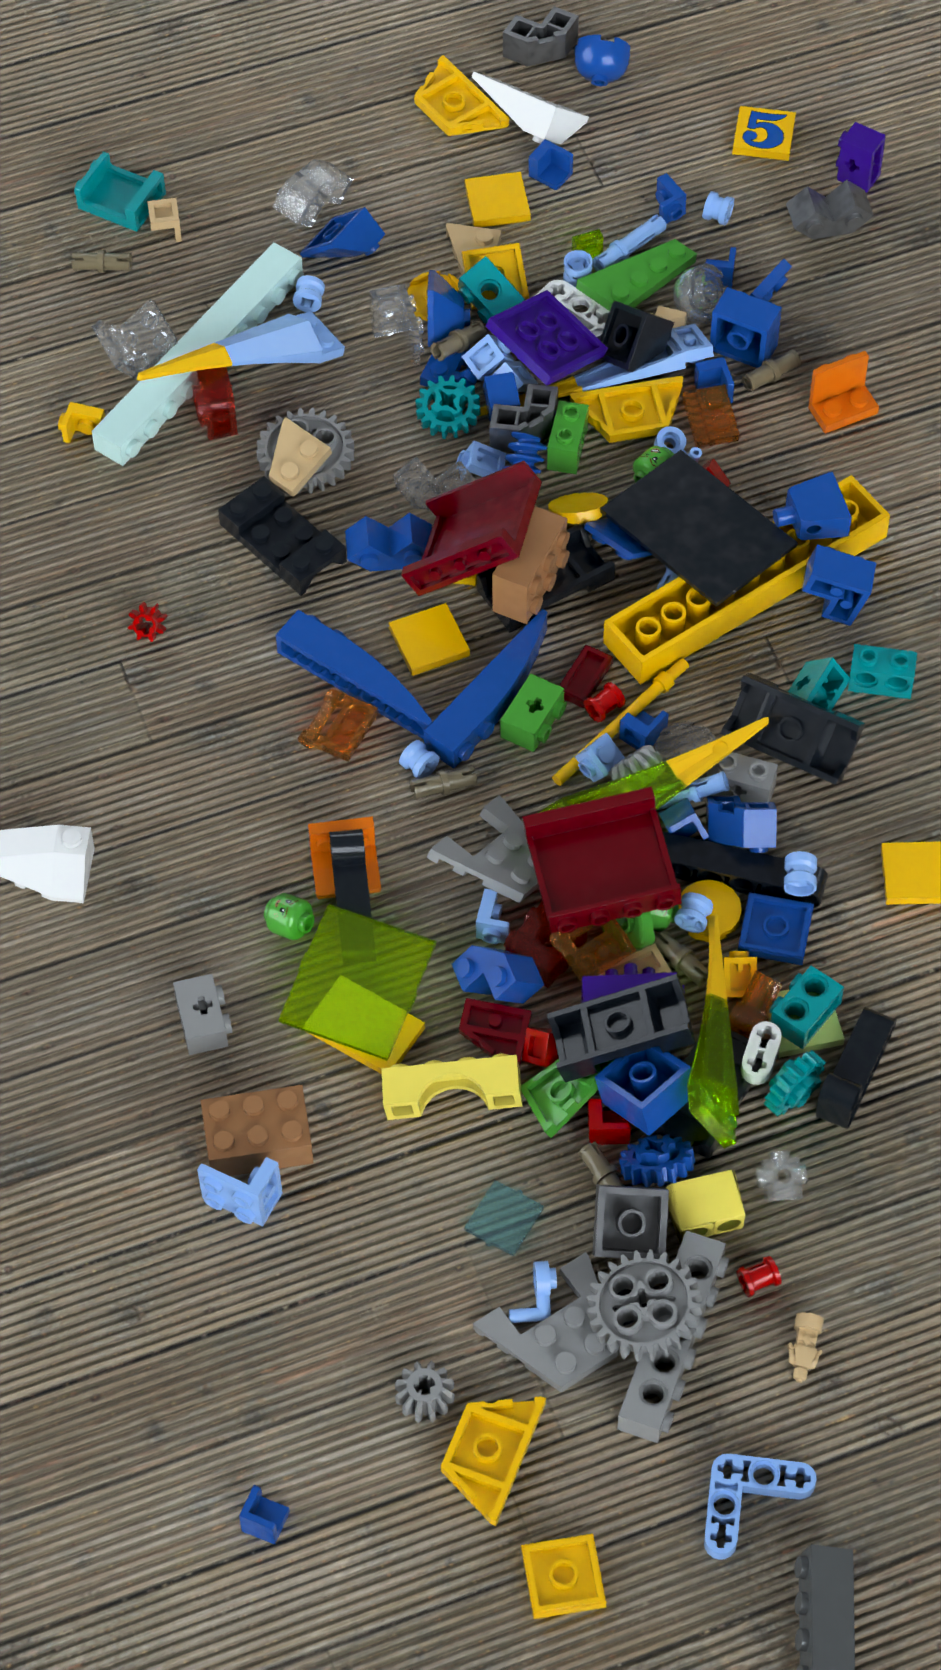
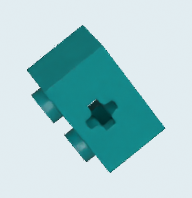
[788,657,851,711]

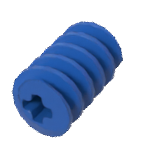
[502,431,548,474]

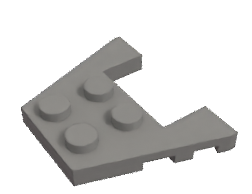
[427,795,539,903]
[473,1252,620,1392]

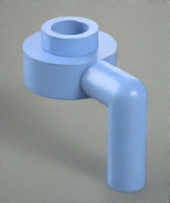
[654,426,702,463]
[508,1261,557,1323]

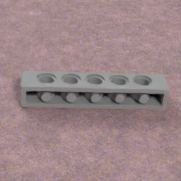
[617,1230,730,1443]

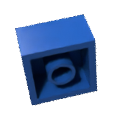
[710,287,782,368]
[595,1046,698,1136]

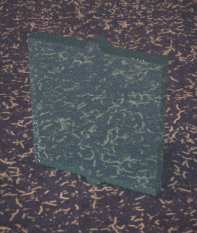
[464,1180,544,1257]

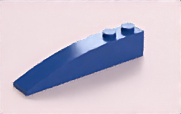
[424,609,547,769]
[276,610,432,740]

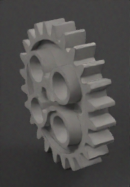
[256,408,355,494]
[586,1250,703,1362]

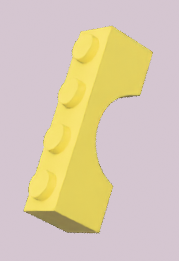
[381,1053,523,1120]

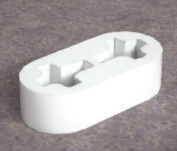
[741,1021,782,1085]

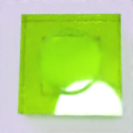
[572,229,604,259]

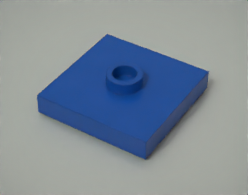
[737,892,814,966]

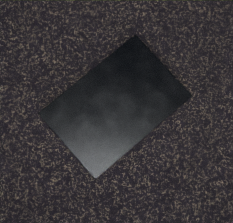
[600,450,798,607]

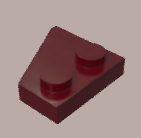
[459,998,532,1068]

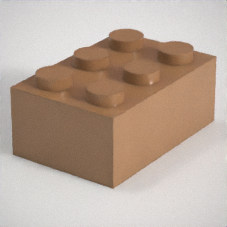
[492,506,570,624]
[201,1085,314,1176]

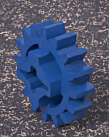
[619,1135,695,1187]

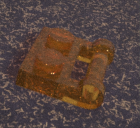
[298,689,378,762]
[550,919,637,983]

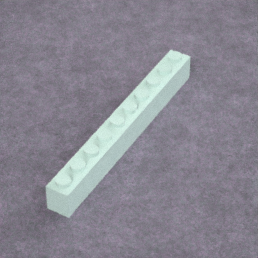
[92,242,304,466]

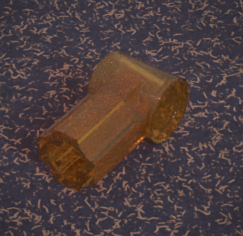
[726,971,783,1038]

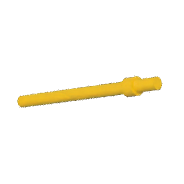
[552,658,689,786]

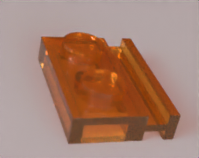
[682,384,740,448]

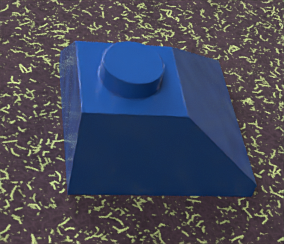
[299,207,385,258]
[427,270,470,347]

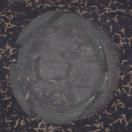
[673,263,728,325]

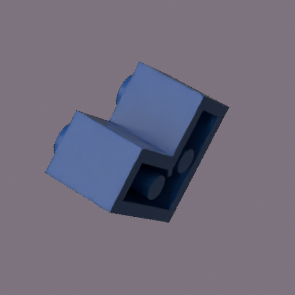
[802,544,876,626]

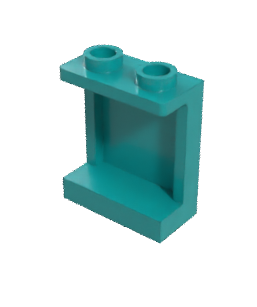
[74,151,166,232]

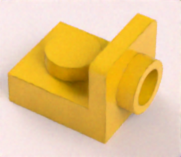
[58,402,105,443]
[722,951,758,998]

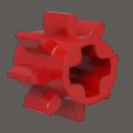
[128,602,168,642]

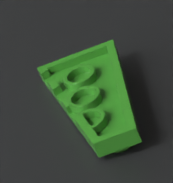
[576,239,697,311]
[521,1059,615,1138]

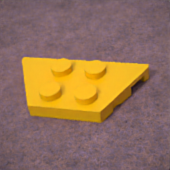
[414,55,509,136]
[570,376,683,443]
[441,1396,546,1526]

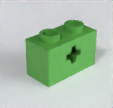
[547,400,589,475]
[500,673,567,752]

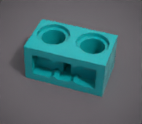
[848,644,917,699]
[769,965,844,1050]

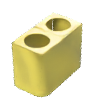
[665,1169,745,1243]

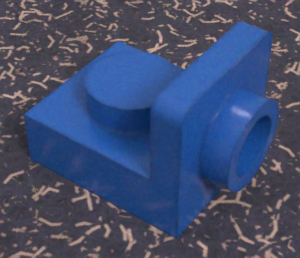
[655,173,686,224]

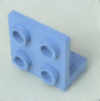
[197,1157,283,1227]

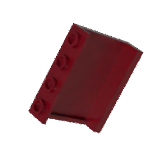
[401,461,542,596]
[522,787,682,934]

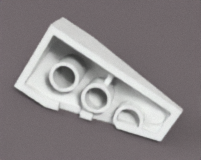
[472,72,589,145]
[0,825,95,903]

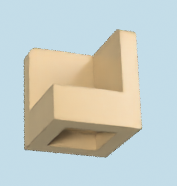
[147,198,182,242]

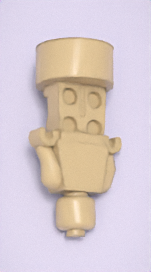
[787,1312,824,1383]

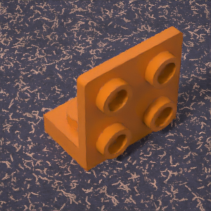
[808,351,879,434]
[308,816,381,899]

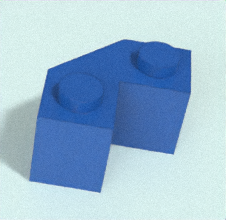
[345,513,432,572]
[706,796,777,853]
[451,945,544,1004]

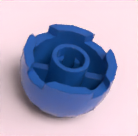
[574,34,630,87]

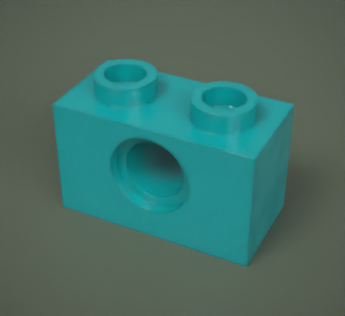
[458,256,525,324]

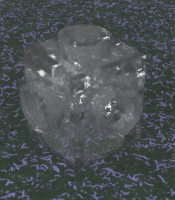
[756,1151,807,1202]

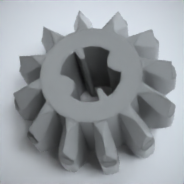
[609,745,666,793]
[395,1360,455,1423]

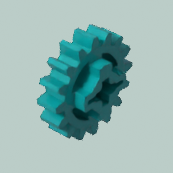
[416,375,481,439]
[763,1050,826,1117]

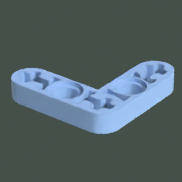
[704,1454,817,1560]

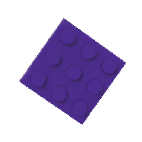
[485,290,608,386]

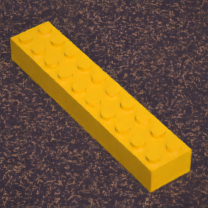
[603,475,890,685]

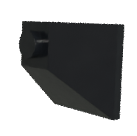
[600,300,675,372]

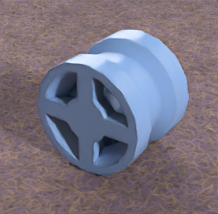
[702,191,734,226]
[293,275,325,312]
[399,740,439,779]
[674,892,713,933]

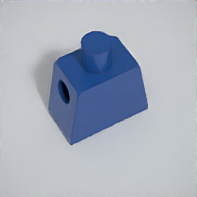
[773,472,852,540]

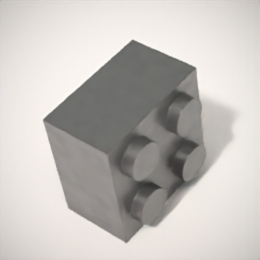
[593,1184,669,1259]

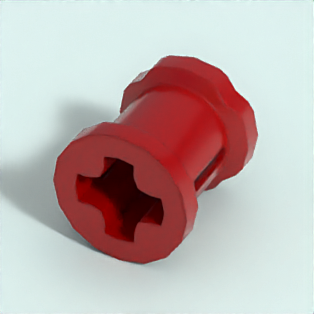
[583,682,626,723]
[736,1255,782,1298]

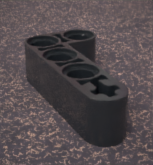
[329,829,377,966]
[816,1007,897,1129]

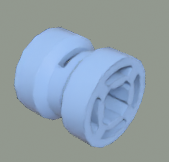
[563,250,593,287]
[784,851,817,897]

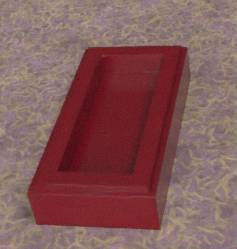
[559,645,613,708]

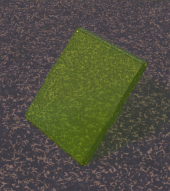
[279,904,437,1060]

